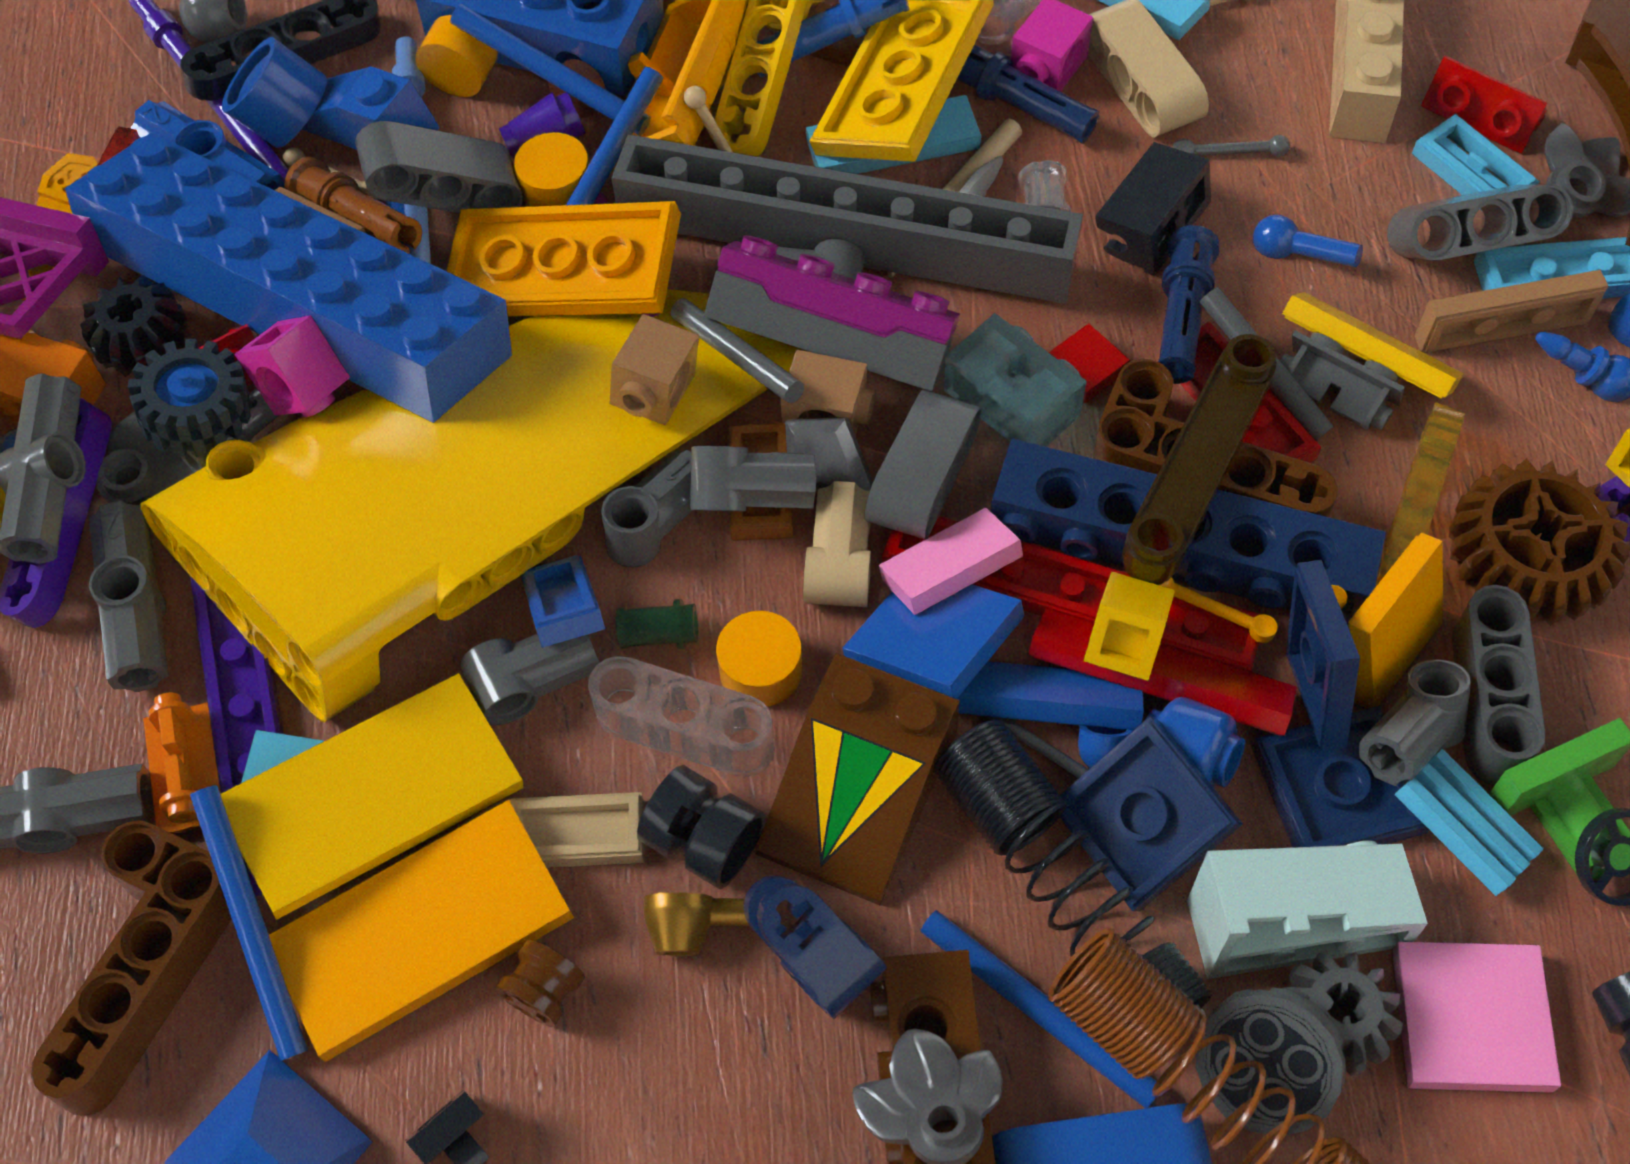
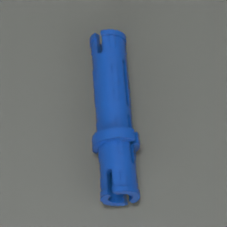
[756,0,910,78]

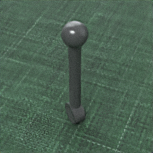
[1173,135,1290,157]
[988,717,1089,779]

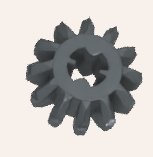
[1281,950,1403,1077]

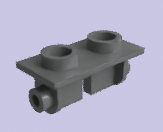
[1280,330,1405,431]

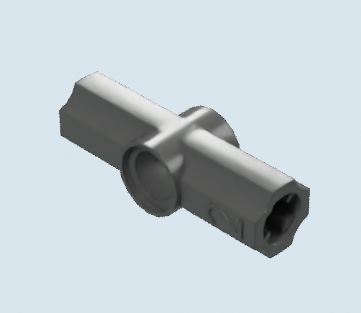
[0,373,86,564]
[89,501,169,692]
[0,763,155,854]

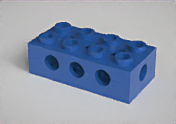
[416,0,664,96]

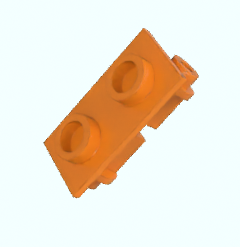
[143,692,221,834]

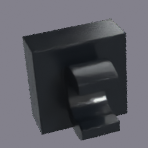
[405,1091,489,1164]

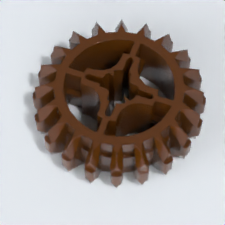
[1448,458,1630,626]

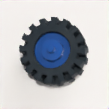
[128,339,252,457]

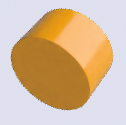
[415,15,498,97]
[514,132,589,207]
[716,611,802,708]

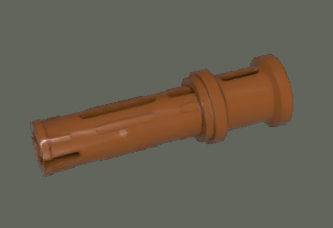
[284,157,422,254]

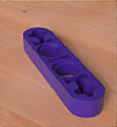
[0,398,112,628]

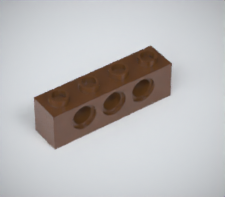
[870,950,995,1164]

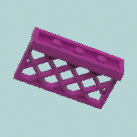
[0,197,109,339]

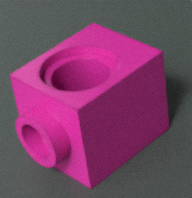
[1011,0,1094,92]
[235,315,350,417]

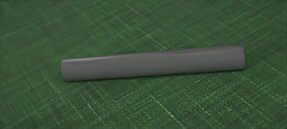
[1199,287,1334,441]
[671,298,804,403]

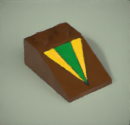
[756,653,960,906]

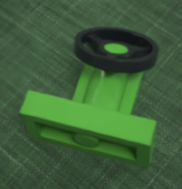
[1489,718,1630,906]

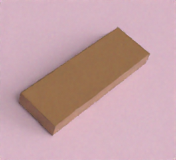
[1414,270,1608,353]

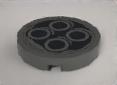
[1196,987,1346,1135]

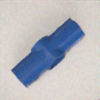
[129,100,285,190]

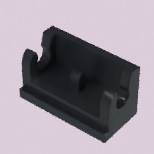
[1095,142,1211,276]

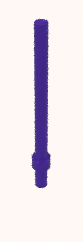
[128,0,289,189]

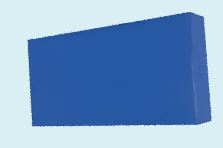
[521,555,605,648]

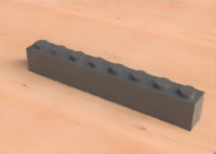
[612,134,1083,304]

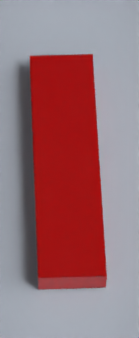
[1028,608,1297,736]

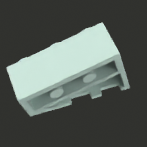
[1187,841,1428,979]

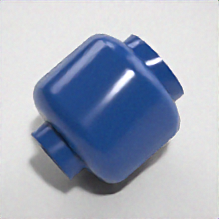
[1145,697,1245,788]

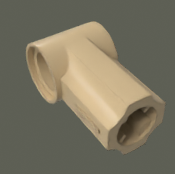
[803,481,871,607]

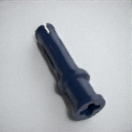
[957,44,1100,143]
[1158,225,1220,384]

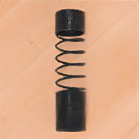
[935,720,1212,1009]

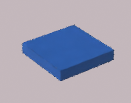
[842,584,1024,699]

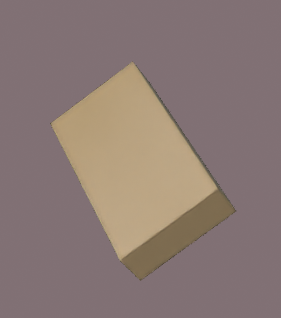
[509,792,644,868]

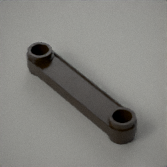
[1122,334,1277,585]

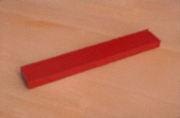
[882,516,1261,672]

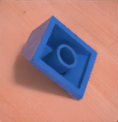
[164,1050,373,1164]

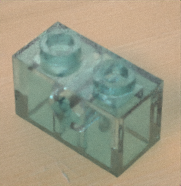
[944,313,1087,447]

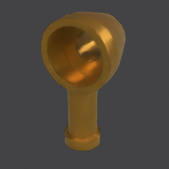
[644,892,765,956]

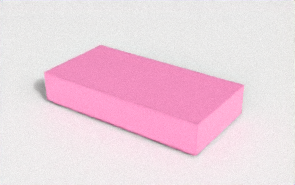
[879,508,1023,615]

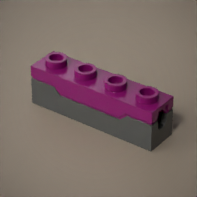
[703,236,960,391]

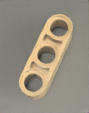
[1088,0,1209,137]

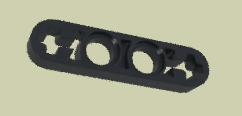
[180,0,381,101]

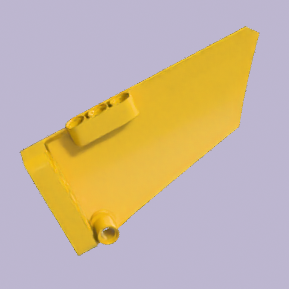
[140,289,813,722]

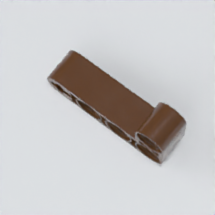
[1093,358,1338,517]
[31,820,232,1116]

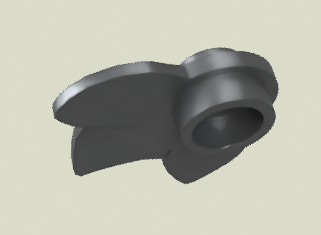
[1544,123,1630,218]
[853,1029,1003,1164]

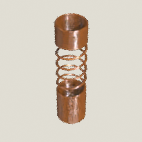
[1048,928,1371,1164]

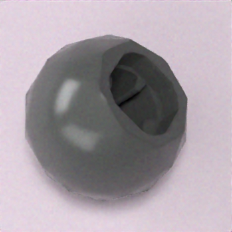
[179,0,248,44]

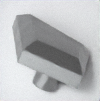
[785,417,873,492]

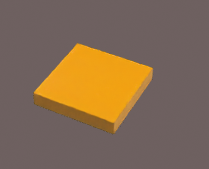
[1348,532,1443,709]

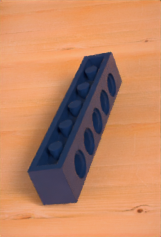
[991,438,1386,624]

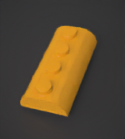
[611,0,749,174]

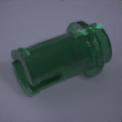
[616,598,699,650]

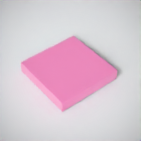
[1392,942,1561,1092]

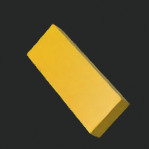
[1282,292,1464,399]

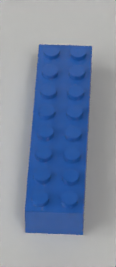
[65,132,512,423]

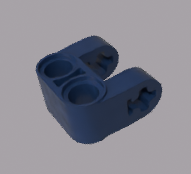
[743,875,887,1019]

